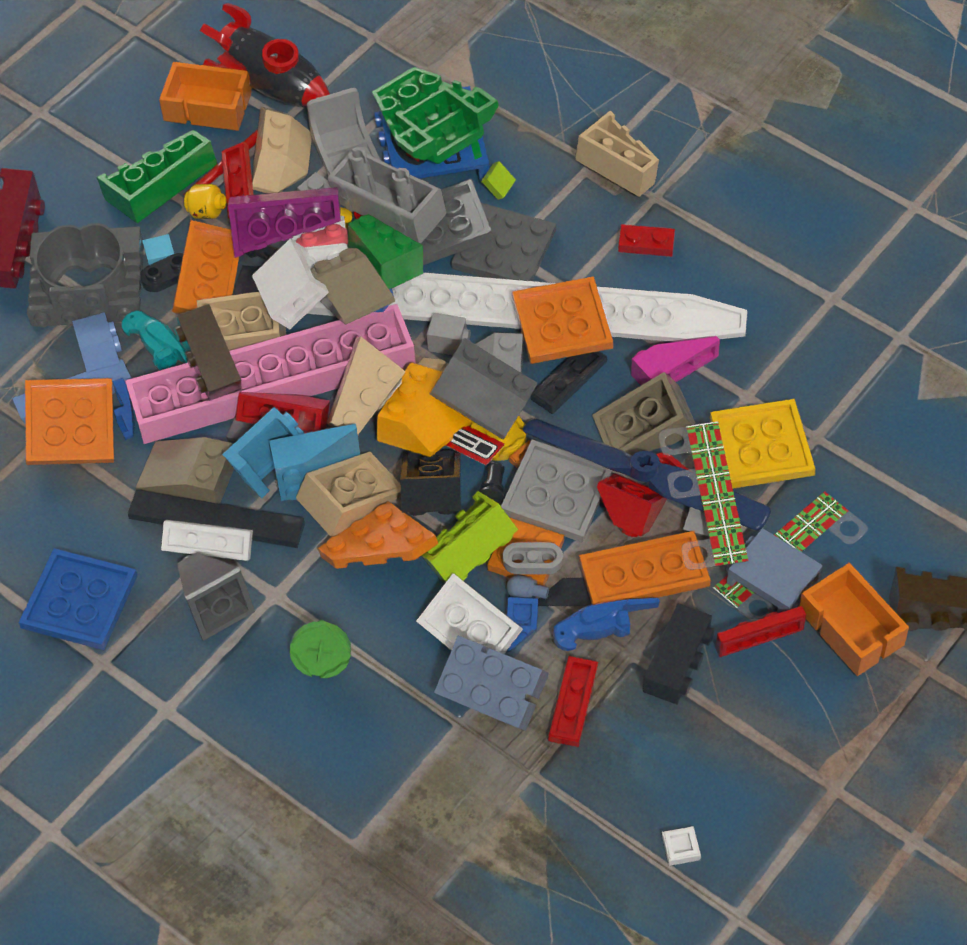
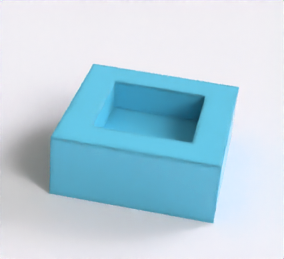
[142,234,174,265]

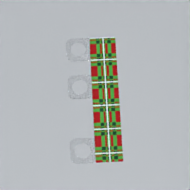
[659,422,748,570]
[713,491,868,622]

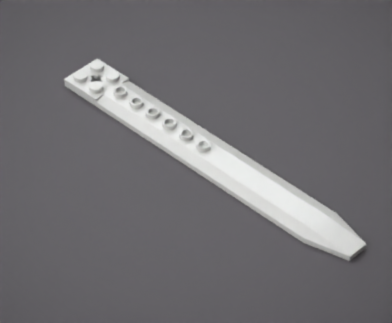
[307,273,747,342]

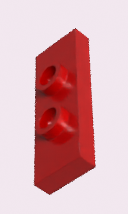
[715,606,806,657]

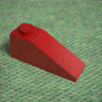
[236,392,330,433]

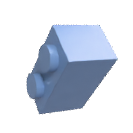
[72,312,122,372]

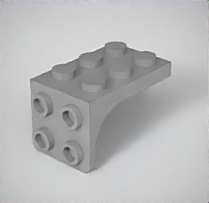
[307,88,381,176]

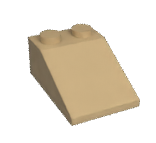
[197,292,286,351]
[296,452,401,537]

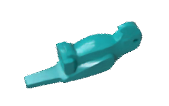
[122,310,188,370]

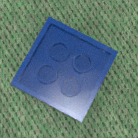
[18,548,138,650]

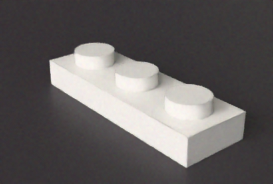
[161,520,253,561]

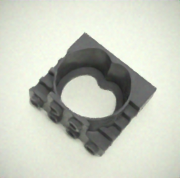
[27,223,144,327]

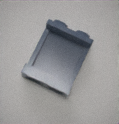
[726,528,823,613]

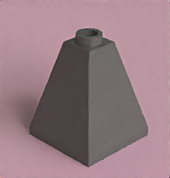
[177,552,255,641]

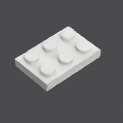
[416,574,523,654]

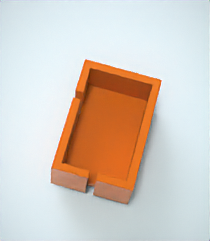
[159,62,252,131]
[800,562,909,676]

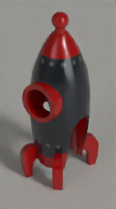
[200,3,330,107]

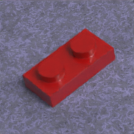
[618,224,675,257]

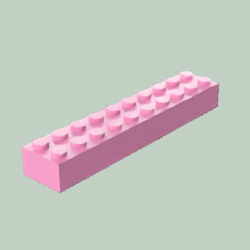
[125,304,416,444]

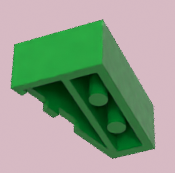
[348,214,423,289]

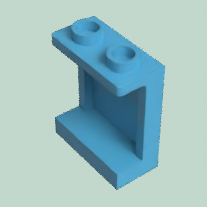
[222,407,305,499]

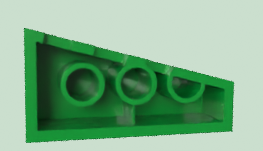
[97,130,217,223]

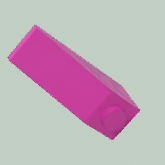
[631,336,720,385]

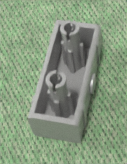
[328,147,446,243]

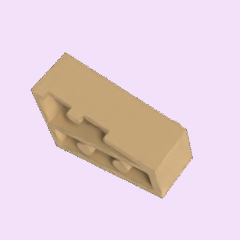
[575,111,659,197]
[327,336,406,434]

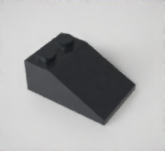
[400,449,461,516]

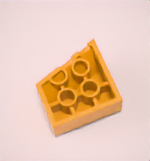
[377,362,472,457]

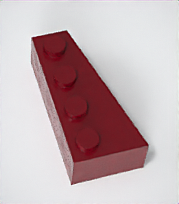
[0,168,45,289]

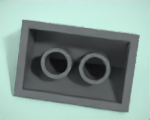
[430,338,537,439]

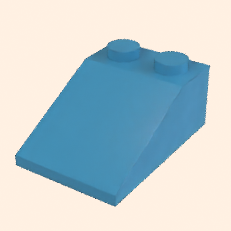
[269,423,360,501]

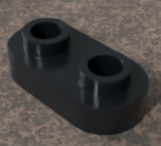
[141,253,183,292]

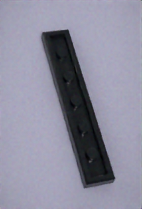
[128,490,305,548]

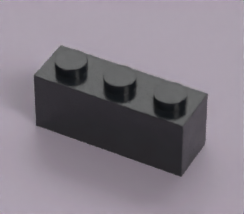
[643,603,715,705]

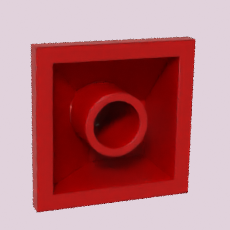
[597,473,667,538]

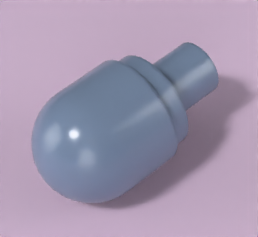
[507,575,549,599]

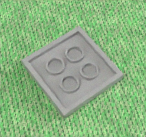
[501,439,613,543]

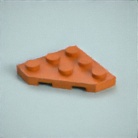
[317,501,439,569]

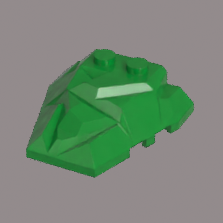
[372,67,499,164]

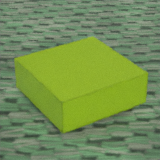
[481,161,516,200]

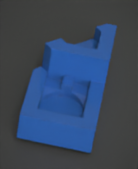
[112,377,135,440]
[506,597,538,652]

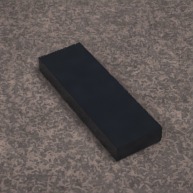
[531,351,607,415]

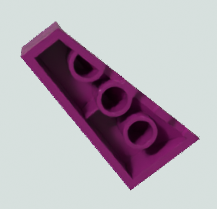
[228,187,341,258]

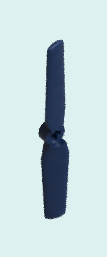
[523,419,771,530]

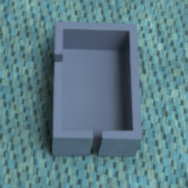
[434,635,549,731]

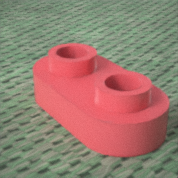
[296,224,349,247]

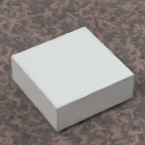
[662,826,701,866]

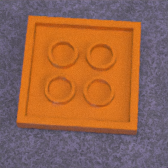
[512,276,613,364]
[25,378,114,465]

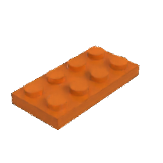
[172,220,239,314]
[579,531,711,604]

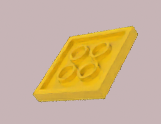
[710,399,816,489]

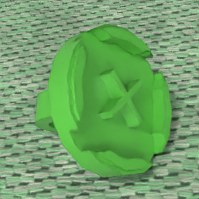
[290,620,351,678]

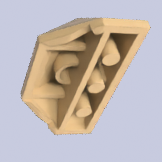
[252,107,312,194]

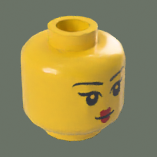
[184,184,226,219]

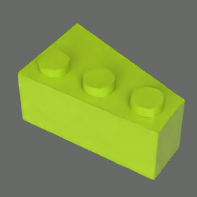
[421,491,518,583]

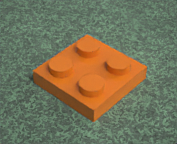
[487,517,564,586]

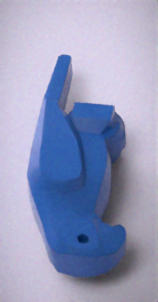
[553,598,660,651]

